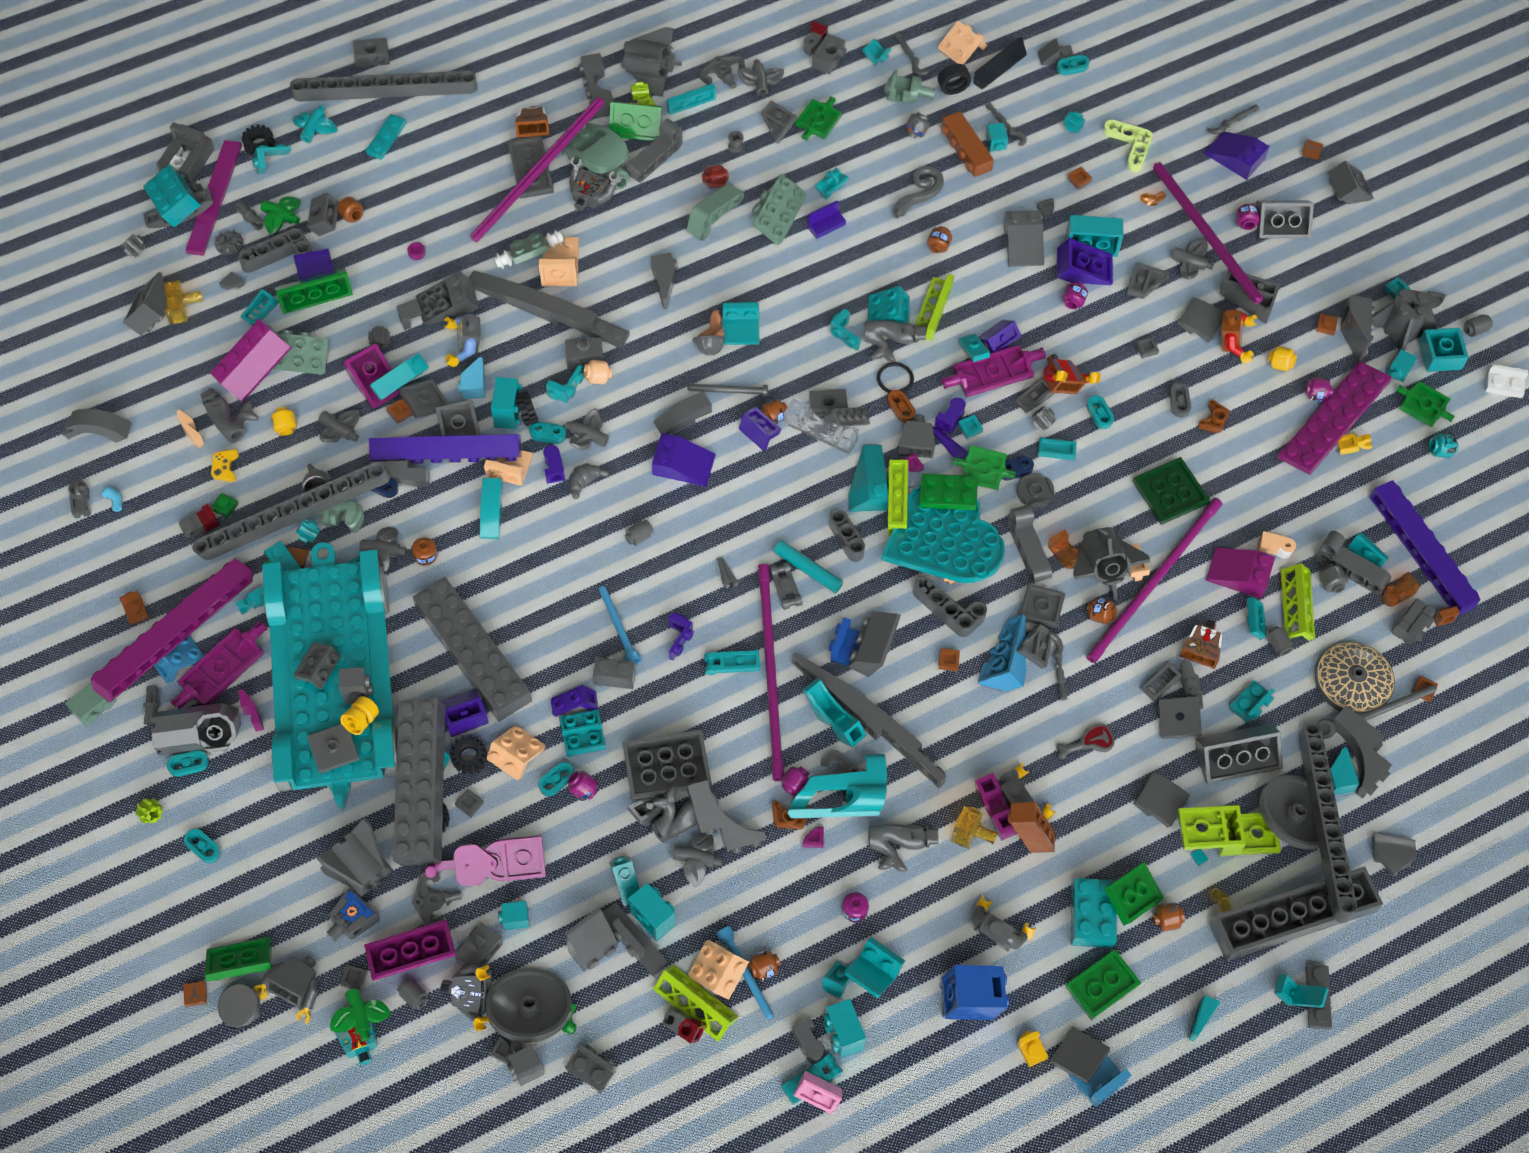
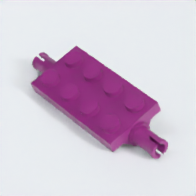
[941,345,1046,398]
[170,621,267,709]

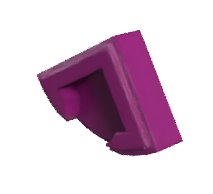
[902,453,924,472]
[803,826,824,848]

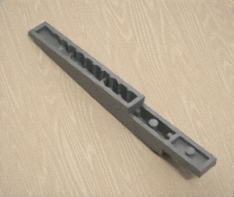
[469,271,630,348]
[792,653,946,788]

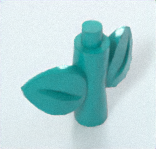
[293,105,338,143]

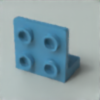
[154,635,204,684]
[1068,1056,1132,1107]

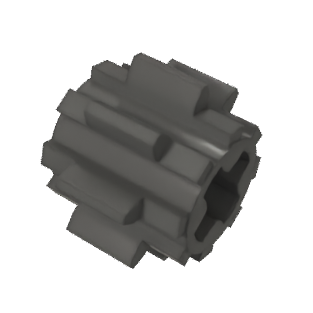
[122,234,146,257]
[368,326,391,350]
[1032,406,1056,431]

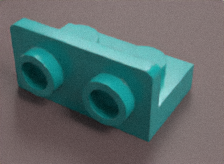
[1229,680,1275,724]

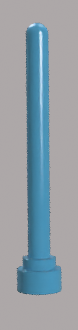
[599,586,642,665]
[716,926,773,1019]

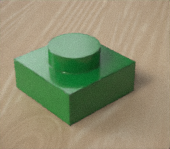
[211,493,238,518]

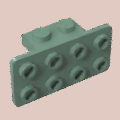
[750,174,807,245]
[273,330,329,375]

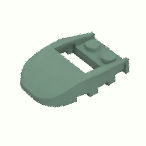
[561,123,630,174]

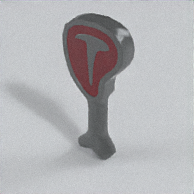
[1056,724,1115,760]

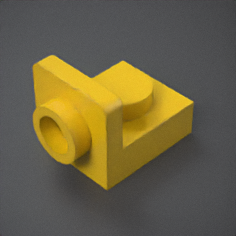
[1017,1031,1049,1067]

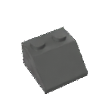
[1328,160,1374,204]

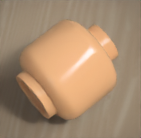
[584,360,612,384]

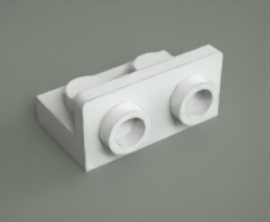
[1485,364,1528,398]

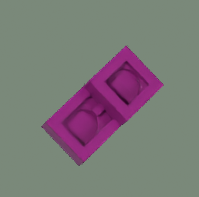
[238,689,264,731]

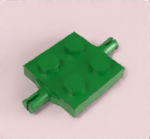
[796,96,842,141]
[1396,381,1455,427]
[953,446,1016,491]

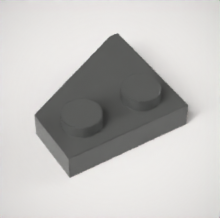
[761,100,798,144]
[1127,263,1170,299]
[1017,624,1053,668]

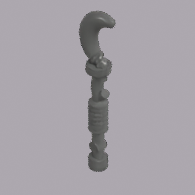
[894,32,930,76]
[986,103,1027,146]
[1207,104,1259,134]
[1049,633,1068,701]

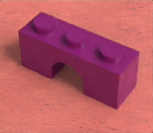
[975,773,1018,841]

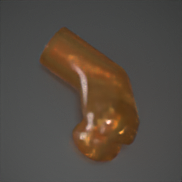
[1140,191,1166,206]

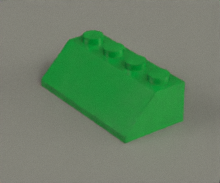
[275,268,353,315]

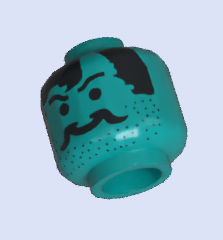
[1428,433,1459,458]

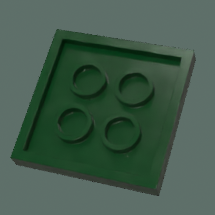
[1132,457,1210,525]

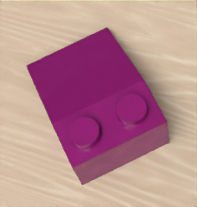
[342,344,400,409]
[1206,548,1276,599]

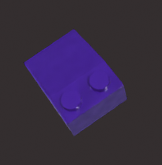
[1204,131,1270,180]
[1057,238,1113,285]
[652,433,716,487]

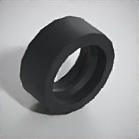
[937,64,971,95]

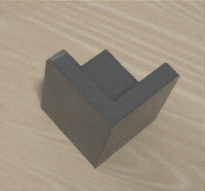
[396,299,422,330]

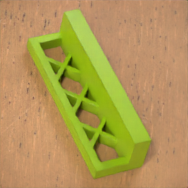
[915,274,955,341]
[888,460,908,536]
[1281,563,1315,641]
[653,965,739,1042]

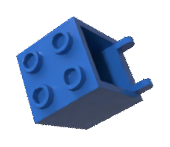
[940,965,1009,1020]

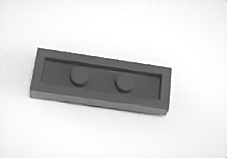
[1306,964,1332,1030]

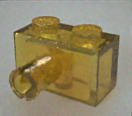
[164,280,203,325]
[951,806,998,849]

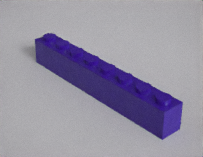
[369,434,522,464]
[1369,480,1481,616]

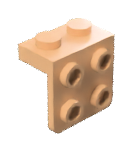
[938,21,987,65]
[487,726,545,781]
[688,940,749,1000]

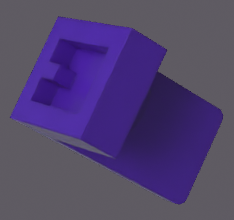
[551,685,599,717]

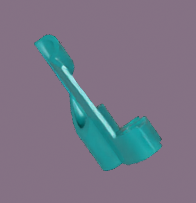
[787,754,887,818]

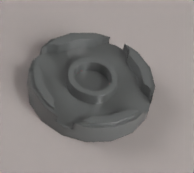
[1017,473,1055,508]

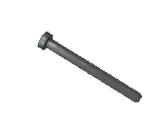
[687,384,768,398]
[1357,685,1437,721]

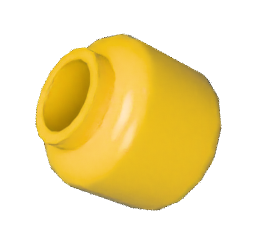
[1268,346,1297,371]
[271,407,297,436]

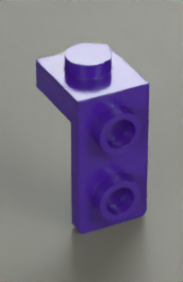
[669,612,694,660]

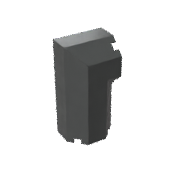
[151,703,241,755]

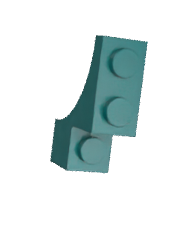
[802,678,867,748]

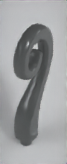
[893,166,944,219]

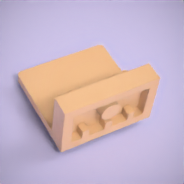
[484,450,533,486]

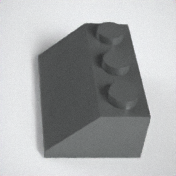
[1256,200,1314,238]
[848,611,901,677]

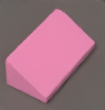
[794,1071,842,1114]

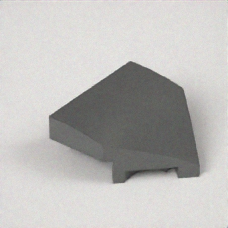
[1373,833,1416,877]

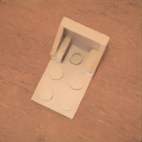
[539,237,579,286]

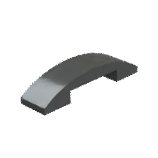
[143,188,213,228]

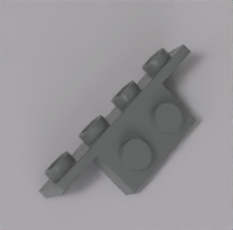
[823,407,870,427]
[603,903,668,976]

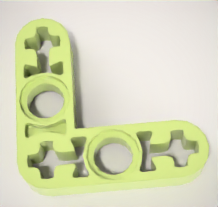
[1103,120,1153,172]

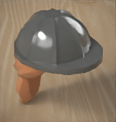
[692,310,726,355]

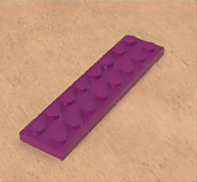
[1278,361,1392,475]

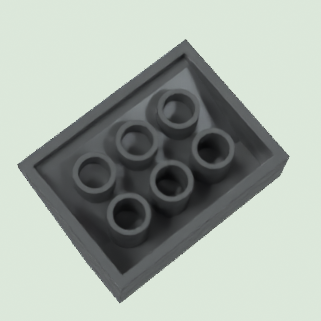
[622,729,712,800]

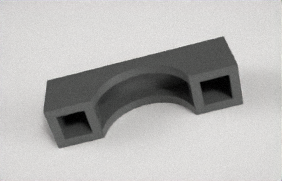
[578,53,614,118]

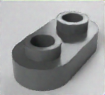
[1169,383,1191,418]

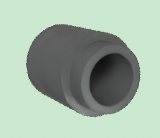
[1464,315,1493,337]
[624,520,654,546]
[1266,626,1293,656]
[397,978,428,1009]

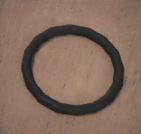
[877,362,914,393]

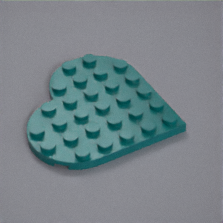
[882,484,1005,583]

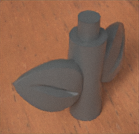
[738,59,784,96]
[1171,238,1215,279]
[318,409,360,443]
[565,409,609,450]
[359,527,407,573]
[673,833,723,887]

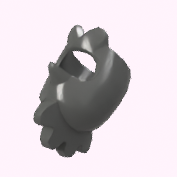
[302,463,333,502]

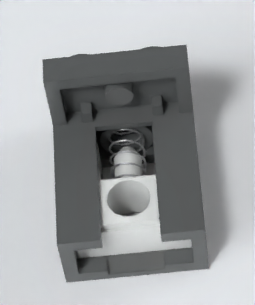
[157,122,215,183]

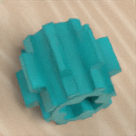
[1063,111,1085,133]
[296,518,321,543]

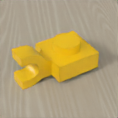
[1338,433,1372,455]

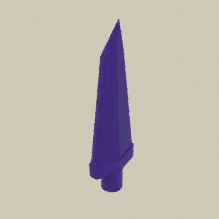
[933,426,969,462]

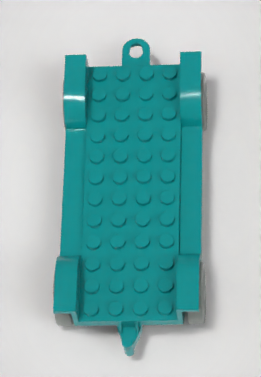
[262,542,398,810]

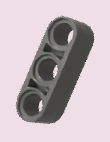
[829,508,865,562]

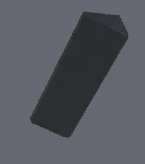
[973,37,1027,89]

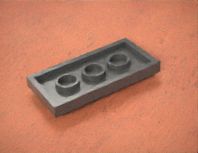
[508,136,554,199]

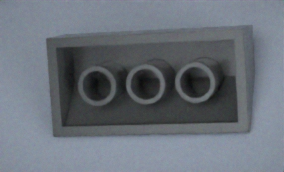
[1195,724,1283,784]

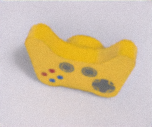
[211,449,239,482]

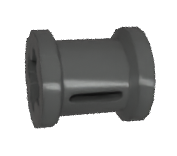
[728,131,744,154]

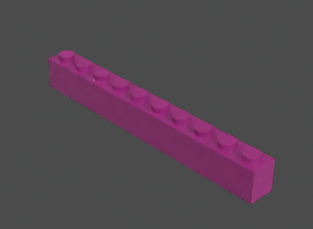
[90,558,253,703]

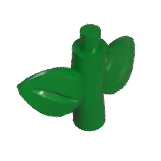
[260,196,301,235]
[330,989,391,1041]

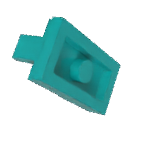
[1347,532,1388,568]

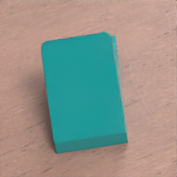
[821,961,850,998]

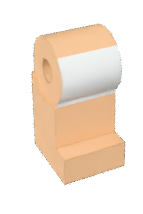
[1257,531,1296,559]

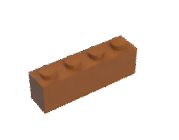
[940,111,994,177]
[1008,802,1055,853]

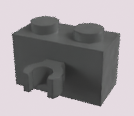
[565,337,603,369]
[455,923,503,966]
[507,1041,544,1086]

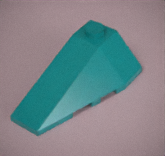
[848,445,888,512]

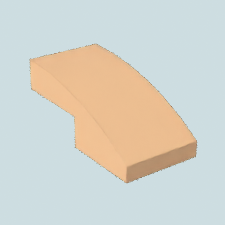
[177,409,204,448]

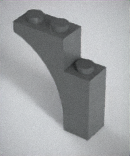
[1333,705,1392,799]
[686,779,767,854]

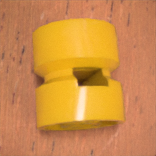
[340,696,379,735]

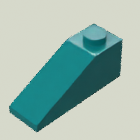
[370,353,429,401]

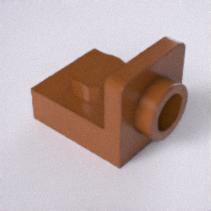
[119,591,149,625]

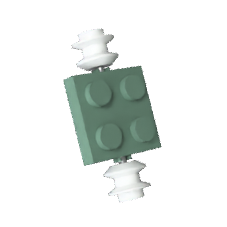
[495,229,564,270]

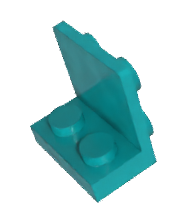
[868,286,910,323]
[723,302,759,345]
[844,937,906,998]

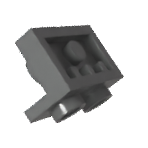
[293,642,340,689]
[565,1044,616,1094]

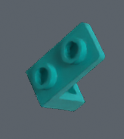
[252,144,291,173]
[830,308,861,351]
[546,365,584,403]
[609,856,640,906]
[1274,974,1329,1008]

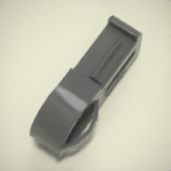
[68,480,91,518]

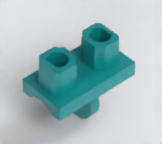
[815,168,849,200]

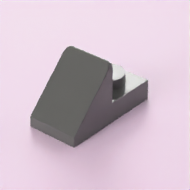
[1038,38,1074,66]
[627,795,664,826]

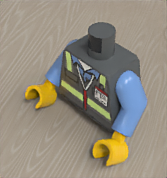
[444,314,481,367]

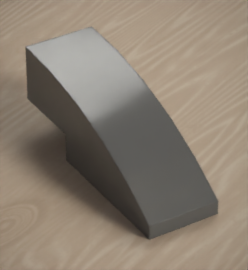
[654,391,712,434]
[370,461,430,487]

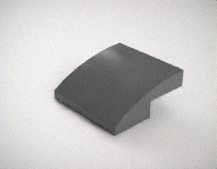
[1177,297,1223,343]
[1133,772,1190,828]

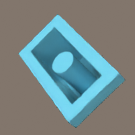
[458,357,485,399]

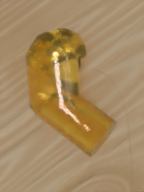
[1209,888,1231,913]

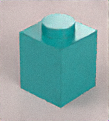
[985,123,1008,151]
[1387,349,1417,382]
[498,901,530,930]

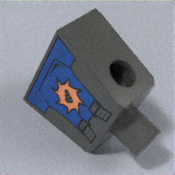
[326,888,380,941]

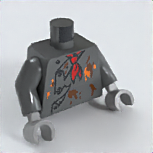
[569,157,622,211]

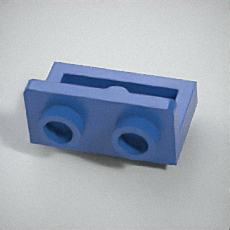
[828,617,861,666]

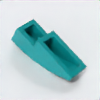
[480,478,503,539]

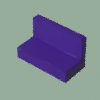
[807,201,846,239]
[293,248,334,280]
[978,320,1022,353]
[739,406,781,451]

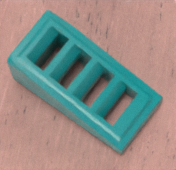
[240,289,279,326]
[1189,996,1220,1041]

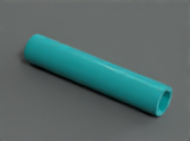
[773,540,844,594]

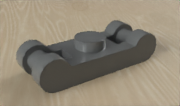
[769,562,803,610]

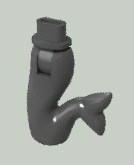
[864,320,926,361]
[200,388,259,443]
[652,785,719,842]
[868,824,939,872]

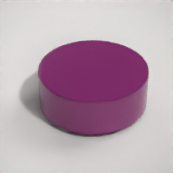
[407,242,426,260]

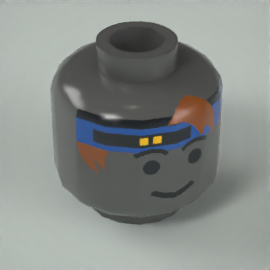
[905,112,930,139]

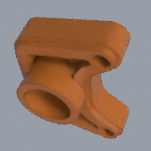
[1198,400,1230,433]
[772,801,810,830]

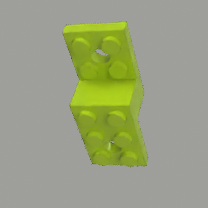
[1177,805,1281,856]

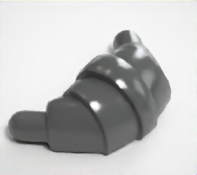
[569,463,609,499]

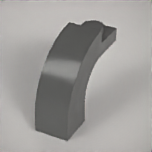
[63,409,131,443]

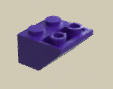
[442,689,489,737]

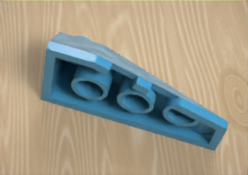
[978,614,1027,691]

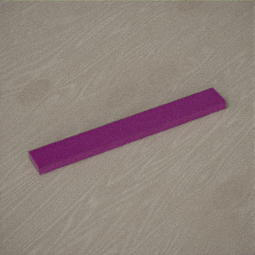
[186,140,242,256]

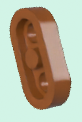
[887,390,916,423]

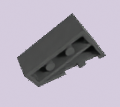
[1220,269,1280,324]

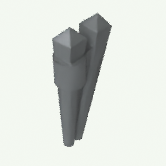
[717,557,738,589]

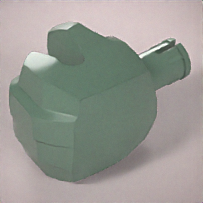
[884,70,936,103]
[317,500,365,533]

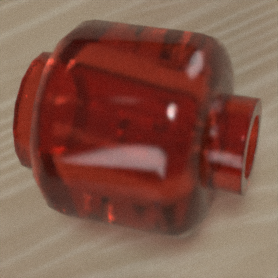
[702,164,729,189]

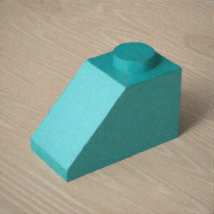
[1330,748,1359,795]

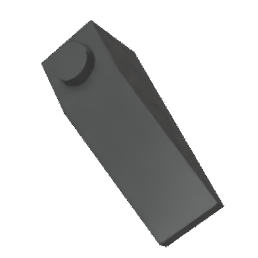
[650,252,678,309]

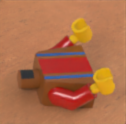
[1221,309,1257,363]
[1043,354,1101,394]

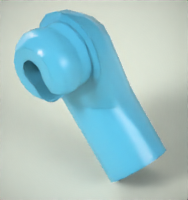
[101,486,122,511]

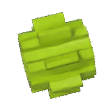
[631,81,650,103]
[135,798,163,824]

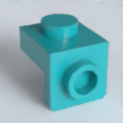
[862,38,891,65]

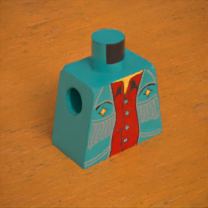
[334,1022,378,1065]

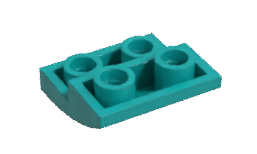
[559,709,606,757]

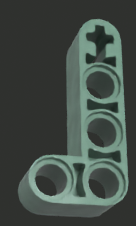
[687,184,744,241]

